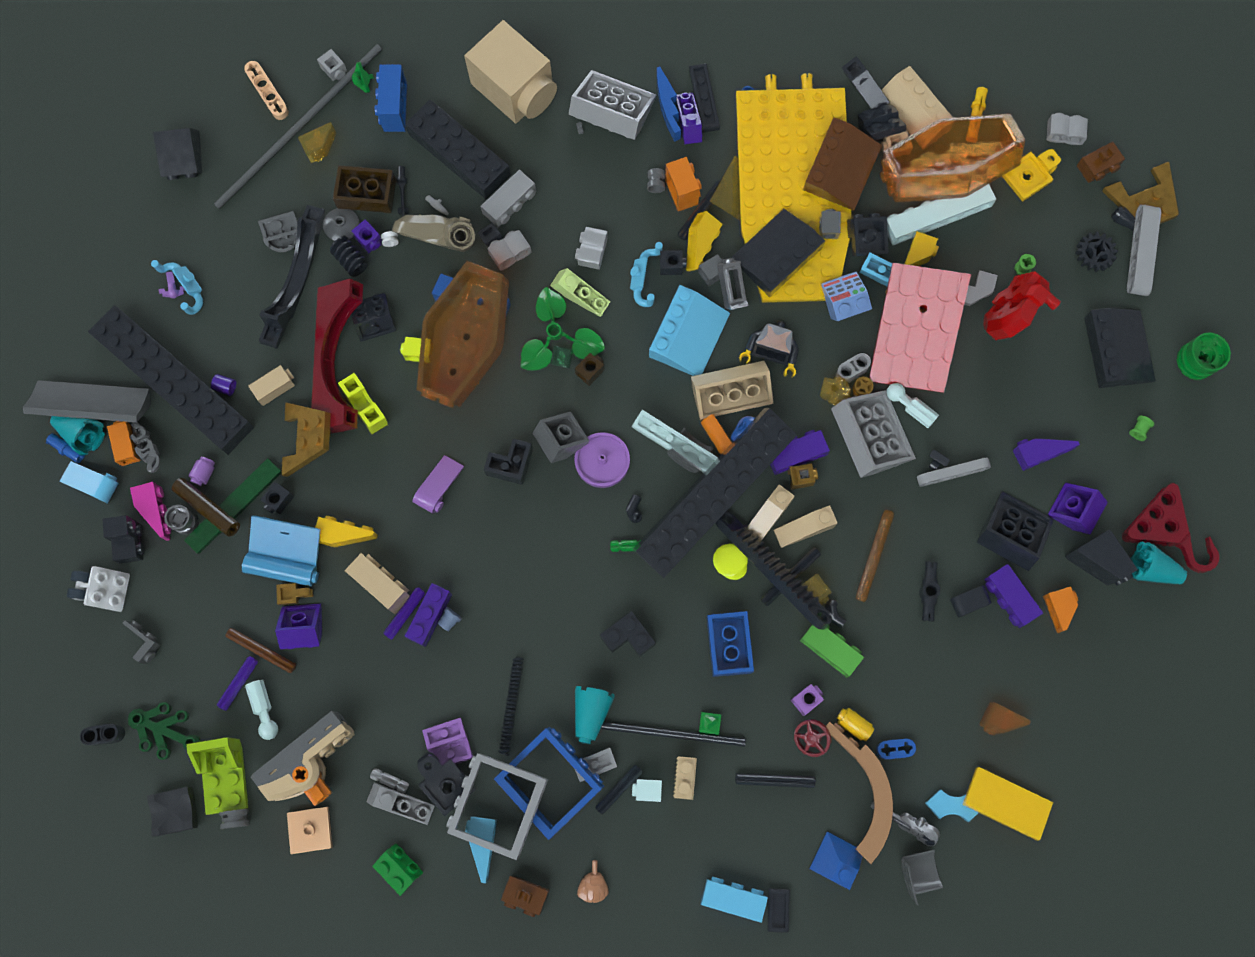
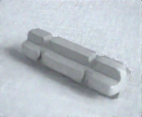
[370,768,409,793]

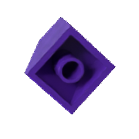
[1048,483,1108,534]
[275,604,322,649]

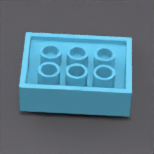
[649,285,730,376]

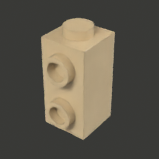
[249,365,295,406]

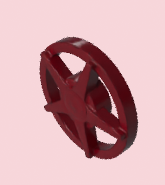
[794,719,831,757]

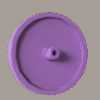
[575,433,630,488]

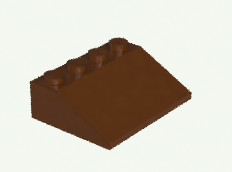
[803,117,882,211]

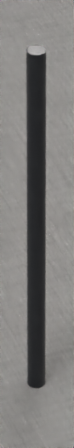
[601,722,746,747]

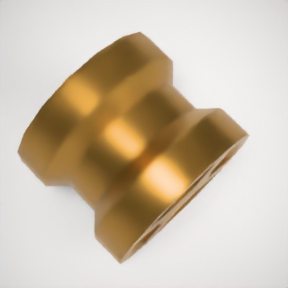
[852,377,873,397]

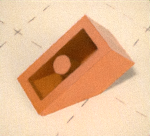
[1043,587,1078,633]

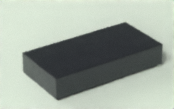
[767,888,790,933]

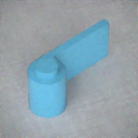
[60,461,119,504]

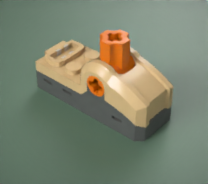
[251,711,355,806]

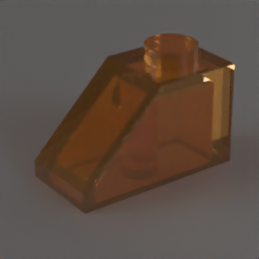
[979,702,1031,736]

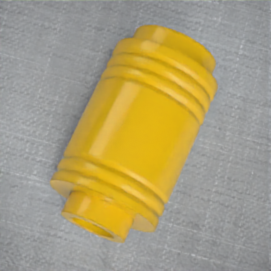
[837,708,874,741]

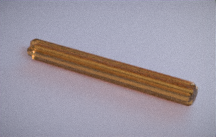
[856,510,894,602]

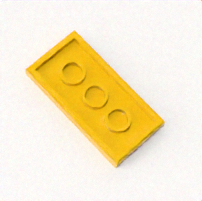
[962,767,1053,841]

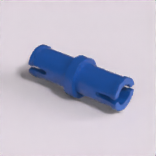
[46,433,85,463]

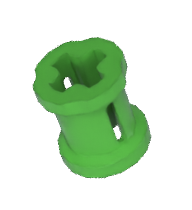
[1014,254,1036,275]
[1129,416,1154,441]

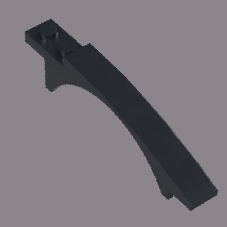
[258,205,325,349]

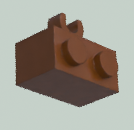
[1077,142,1125,183]
[501,875,549,917]

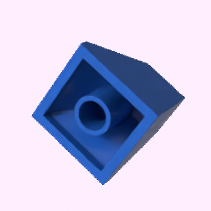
[809,832,863,890]

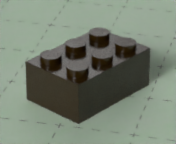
[333,165,396,213]

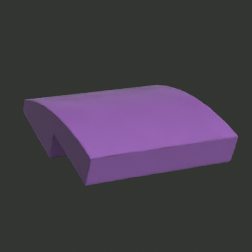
[422,718,473,764]

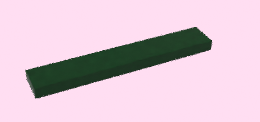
[184,458,282,554]

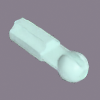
[887,383,939,428]
[245,680,278,740]

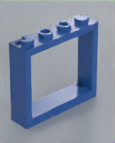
[494,727,604,840]

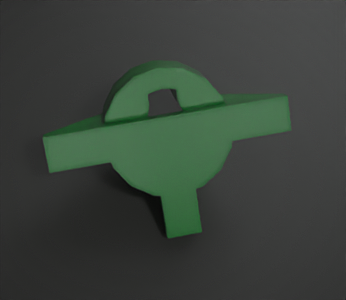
[352,62,374,93]

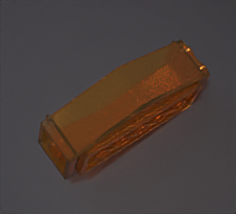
[880,114,1025,202]
[417,261,509,408]

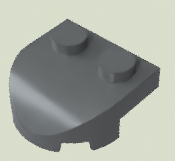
[258,211,297,252]

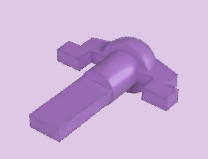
[159,272,186,298]

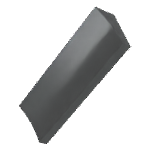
[23,380,151,422]

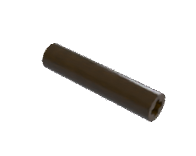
[172,478,240,537]

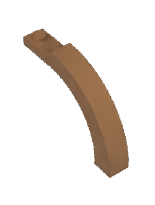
[826,722,893,864]

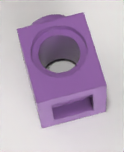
[791,684,824,716]

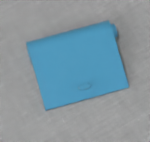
[242,515,321,586]

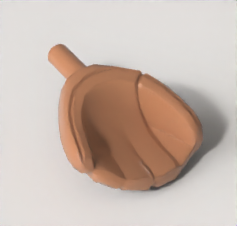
[577,860,609,903]

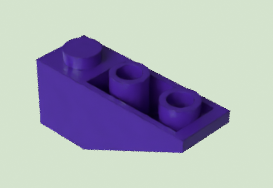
[676,93,702,145]

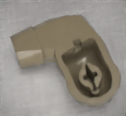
[392,214,476,252]

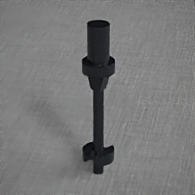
[396,166,409,217]

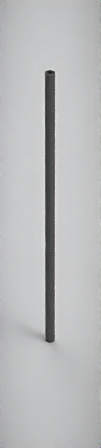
[214,44,382,209]

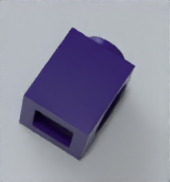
[351,219,382,253]

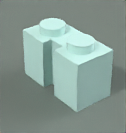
[632,779,662,802]

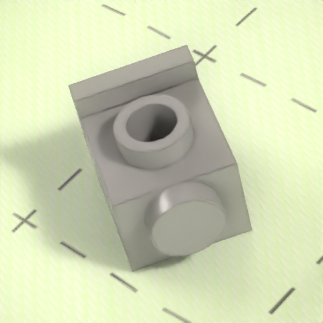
[317,49,347,81]

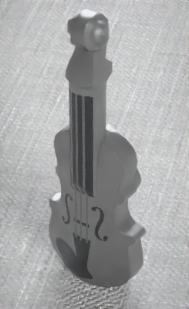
[871,801,940,846]

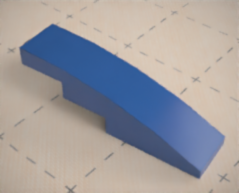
[657,66,681,142]

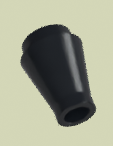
[1111,206,1135,231]

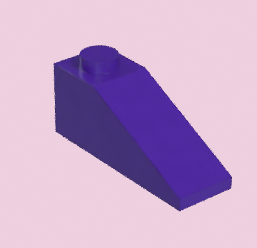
[1013,439,1080,471]

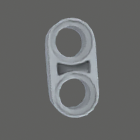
[836,353,871,384]

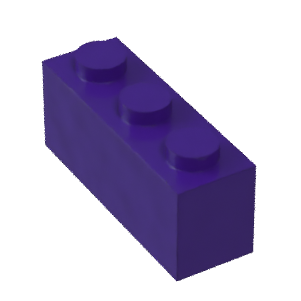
[770,430,830,475]
[984,564,1043,628]
[405,583,452,647]

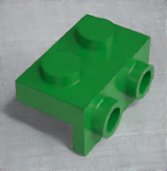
[372,844,423,896]

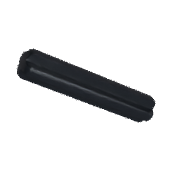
[595,765,643,814]

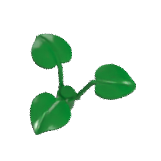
[521,287,605,371]

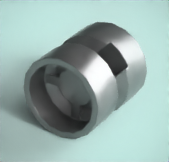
[164,505,198,535]

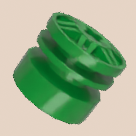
[1177,332,1231,380]

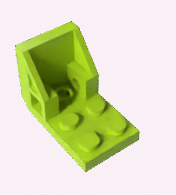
[187,737,248,815]

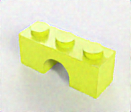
[338,373,388,434]

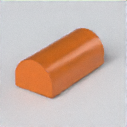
[701,414,732,454]

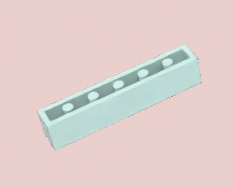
[887,180,996,246]

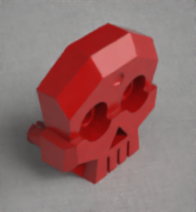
[983,271,1061,340]

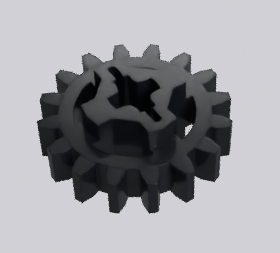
[1075,232,1118,272]

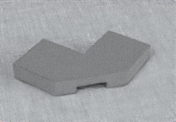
[964,271,998,306]

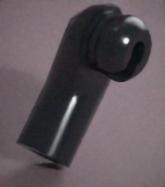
[626,494,642,523]
[824,599,846,628]

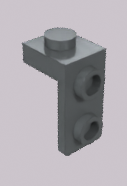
[123,620,161,664]

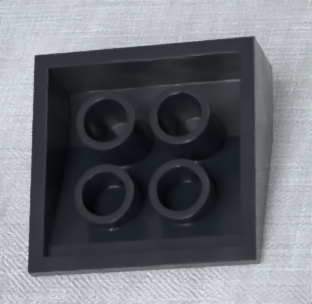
[976,491,1054,571]

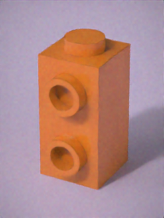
[107,421,141,466]

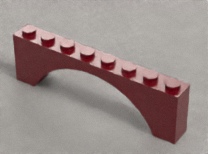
[311,279,363,434]

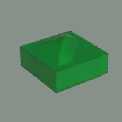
[699,712,721,735]

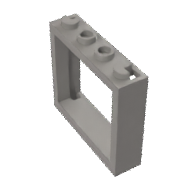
[446,753,548,860]

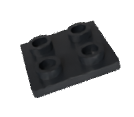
[352,293,396,342]

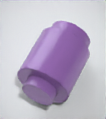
[189,456,215,486]

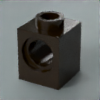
[575,353,604,386]

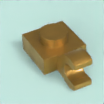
[277,583,313,605]

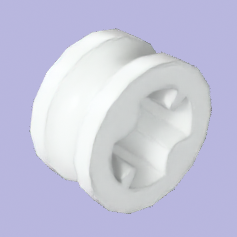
[381,231,399,247]

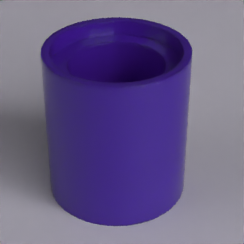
[211,374,236,396]

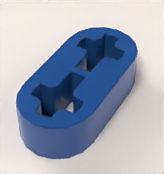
[876,739,916,760]

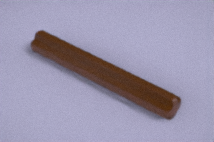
[226,628,296,673]

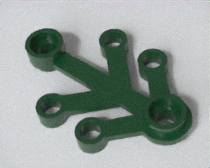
[128,702,201,760]

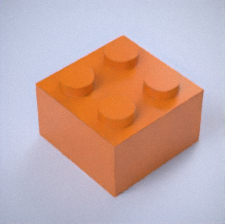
[665,157,702,212]

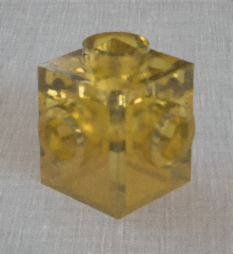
[820,377,851,405]

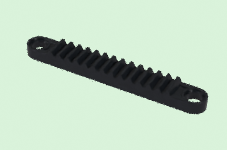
[715,511,832,630]

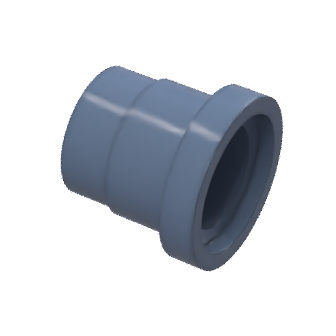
[437,607,462,632]

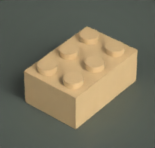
[345,553,410,614]

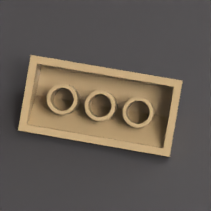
[881,66,954,148]
[691,361,774,420]

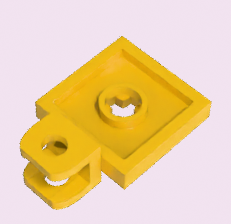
[1001,149,1061,202]

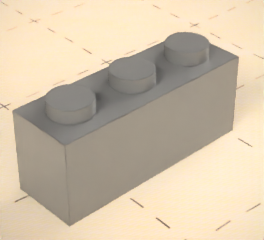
[481,169,536,227]

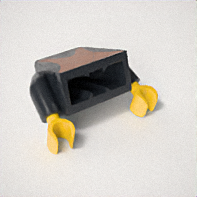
[739,321,799,378]

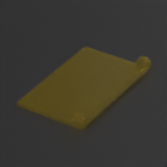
[710,156,741,220]

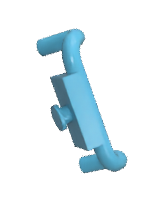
[630,242,663,307]
[151,260,203,315]

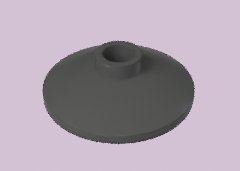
[323,208,360,241]

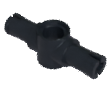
[919,562,941,622]

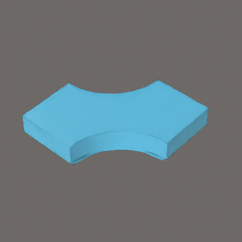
[925,790,979,822]

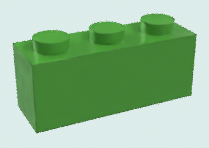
[800,625,864,678]

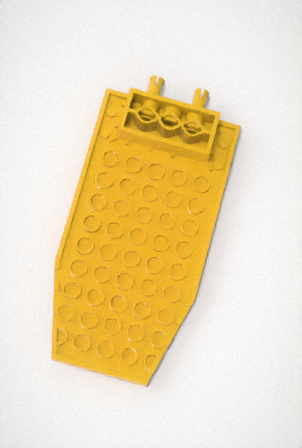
[736,73,852,302]

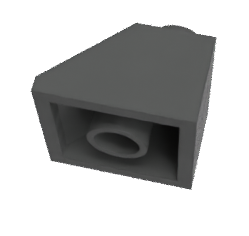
[532,412,589,463]

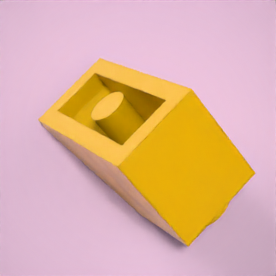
[905,232,939,266]

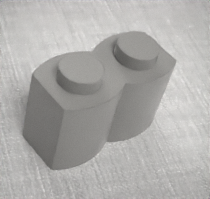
[1046,113,1088,145]
[575,227,608,270]
[488,230,532,271]

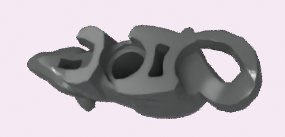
[130,422,160,473]

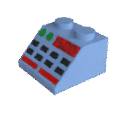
[821,272,872,321]

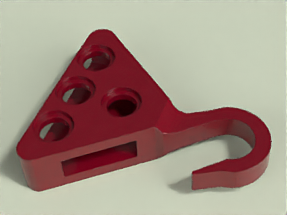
[1122,483,1219,573]

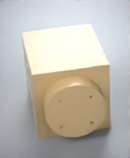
[464,20,557,124]

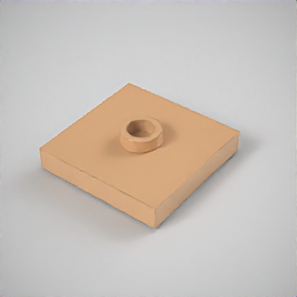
[287,807,332,854]

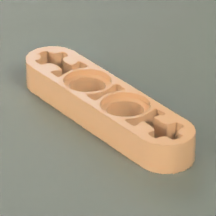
[244,61,289,120]

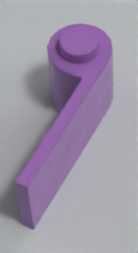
[413,455,464,514]

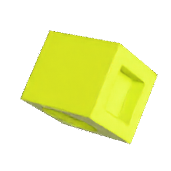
[400,337,431,363]

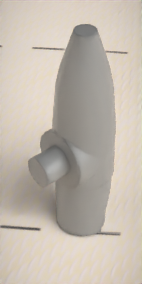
[425,195,449,215]

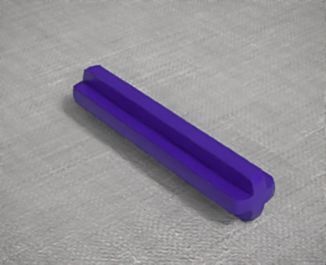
[383,587,425,639]
[217,656,258,711]

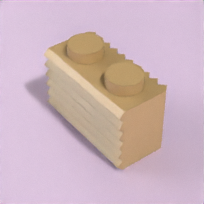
[673,756,697,800]

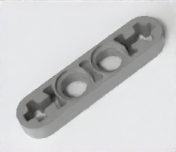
[917,458,991,487]

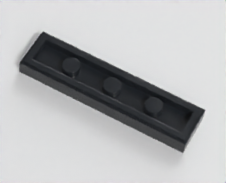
[689,63,720,133]

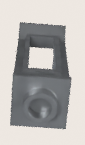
[717,258,749,310]

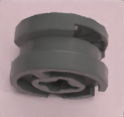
[219,809,250,829]

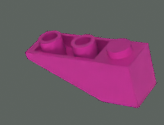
[130,482,171,541]

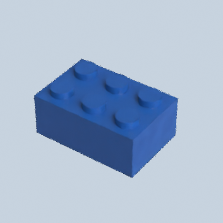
[375,65,407,132]
[707,611,754,677]

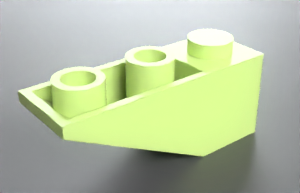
[550,268,610,317]

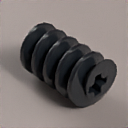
[330,235,368,277]

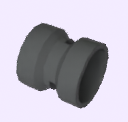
[647,168,665,193]

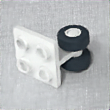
[67,566,130,612]

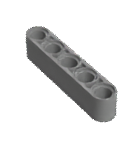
[1127,204,1161,296]

